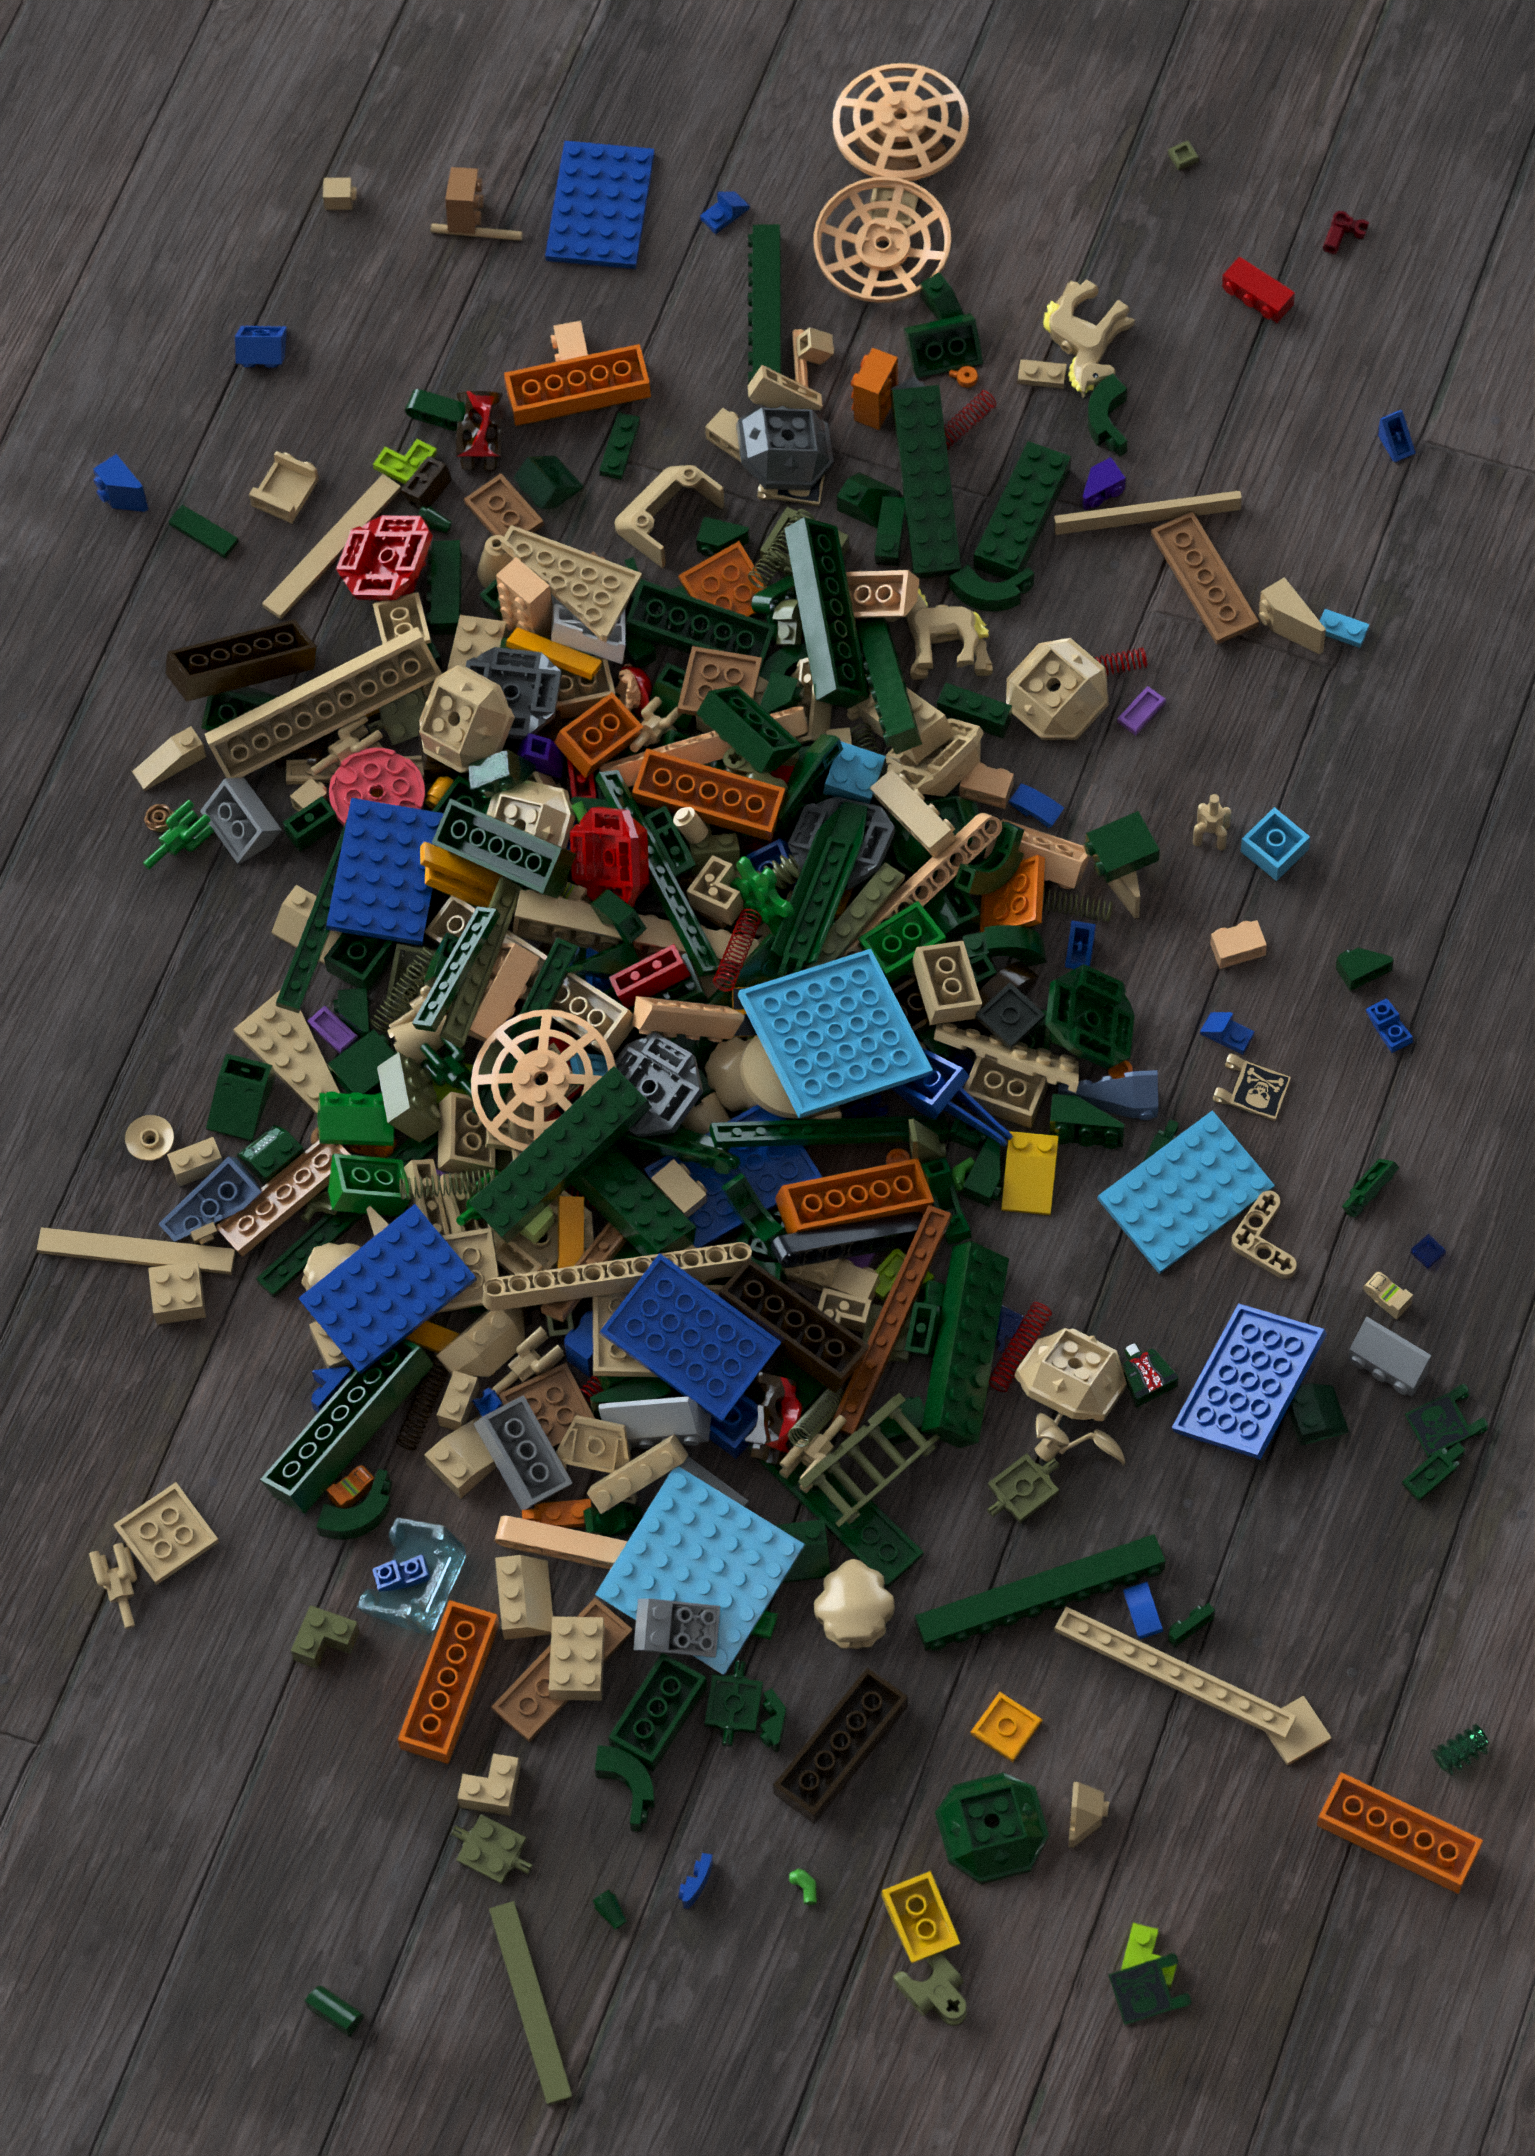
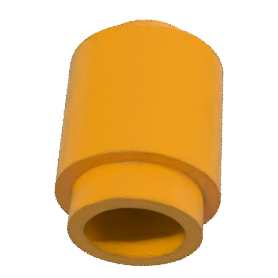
[424,776,454,810]

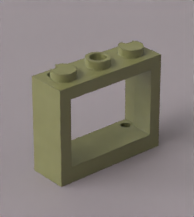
[760,507,849,576]

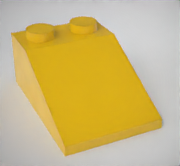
[1001,1131,1059,1215]
[882,1871,960,1964]

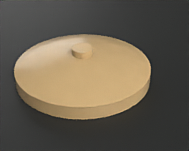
[740,1035,818,1119]

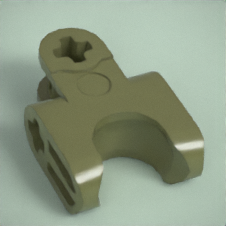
[723,748,800,797]
[893,1952,967,2026]

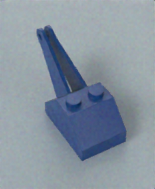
[891,1047,1013,1147]

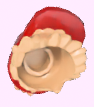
[615,663,652,717]

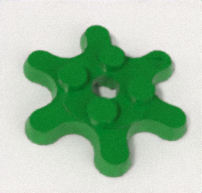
[730,856,794,937]

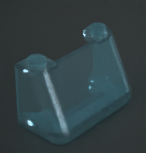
[357,1518,466,1635]

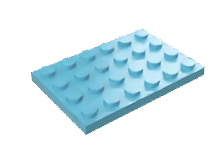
[1097,1110,1275,1274]

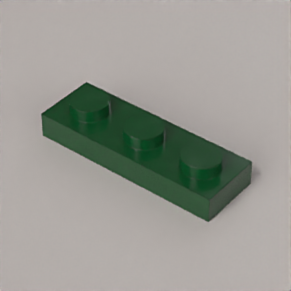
[599,412,641,480]

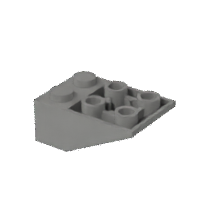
[634,1598,720,1657]

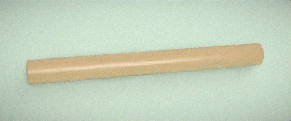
[431,224,522,241]

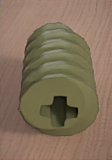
[756,854,802,893]

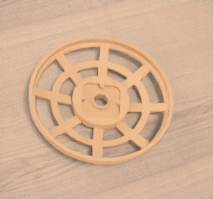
[833,63,969,181]
[814,177,951,303]
[471,1009,617,1152]

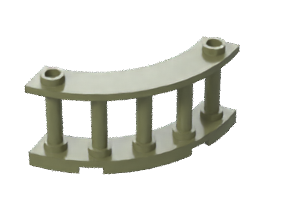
[798,1393,940,1527]

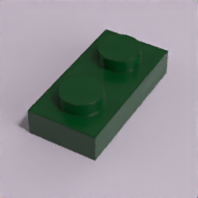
[1168,1603,1215,1648]

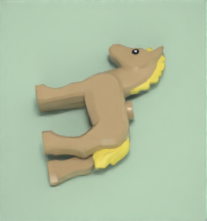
[1043,280,1135,398]
[885,588,993,680]

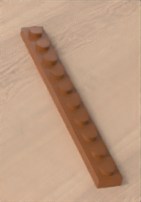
[831,1205,952,1436]

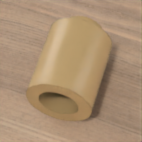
[673,807,708,844]

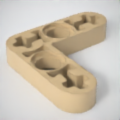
[1231,1191,1297,1279]

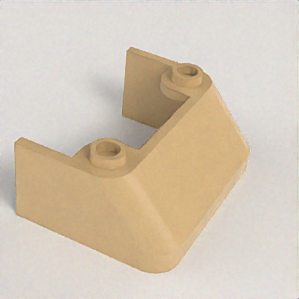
[615,465,725,568]

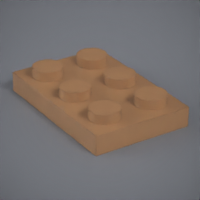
[464,474,544,537]

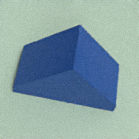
[1378,410,1416,462]
[1065,921,1096,969]

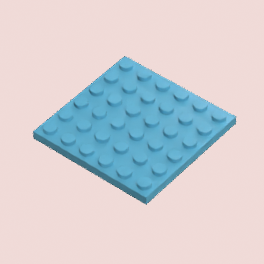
[738,949,933,1118]
[595,1466,805,1675]

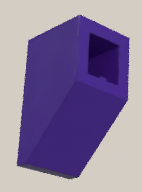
[1083,457,1126,511]
[516,733,565,778]

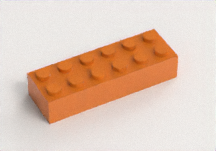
[504,344,651,426]
[632,748,785,841]
[775,1158,934,1234]
[398,1600,500,1764]
[1317,1772,1483,1894]

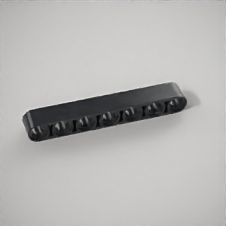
[770,1212,923,1268]

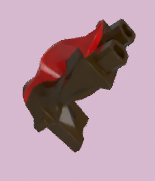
[456,391,502,470]
[745,1372,802,1466]

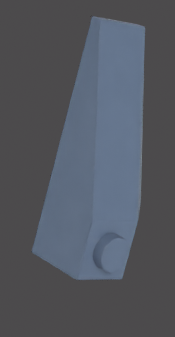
[1058,1070,1158,1120]
[159,1156,262,1242]

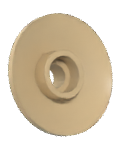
[125,1115,174,1161]

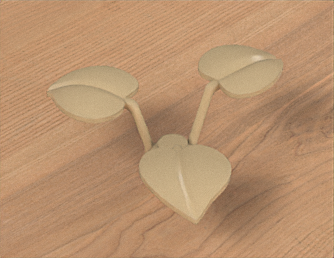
[1035,1412,1125,1466]

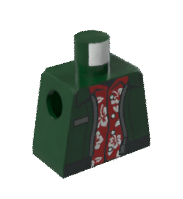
[1122,1343,1179,1408]

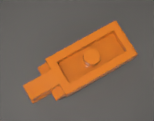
[522,1499,592,1528]

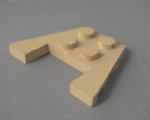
[556,1415,637,1504]

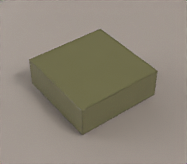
[1168,140,1199,170]

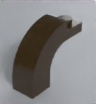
[961,961,1039,1035]

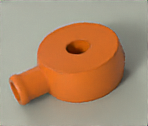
[949,366,978,388]

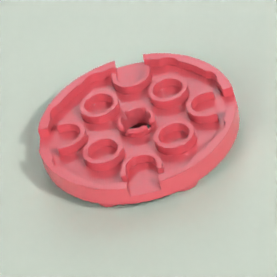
[329,748,425,826]

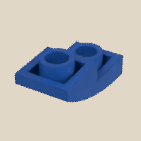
[1008,783,1064,828]
[1366,998,1413,1053]
[372,1554,431,1592]
[1123,1582,1164,1640]
[679,1853,713,1909]

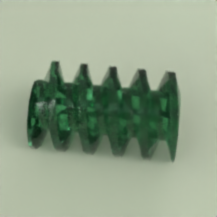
[1431,1724,1489,1776]

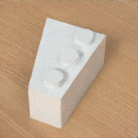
[551,604,625,664]

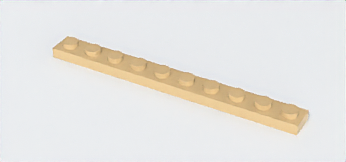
[1055,1607,1297,1741]

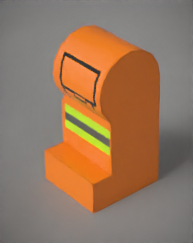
[326,1465,375,1509]

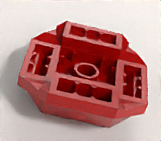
[336,516,433,601]
[570,807,649,907]

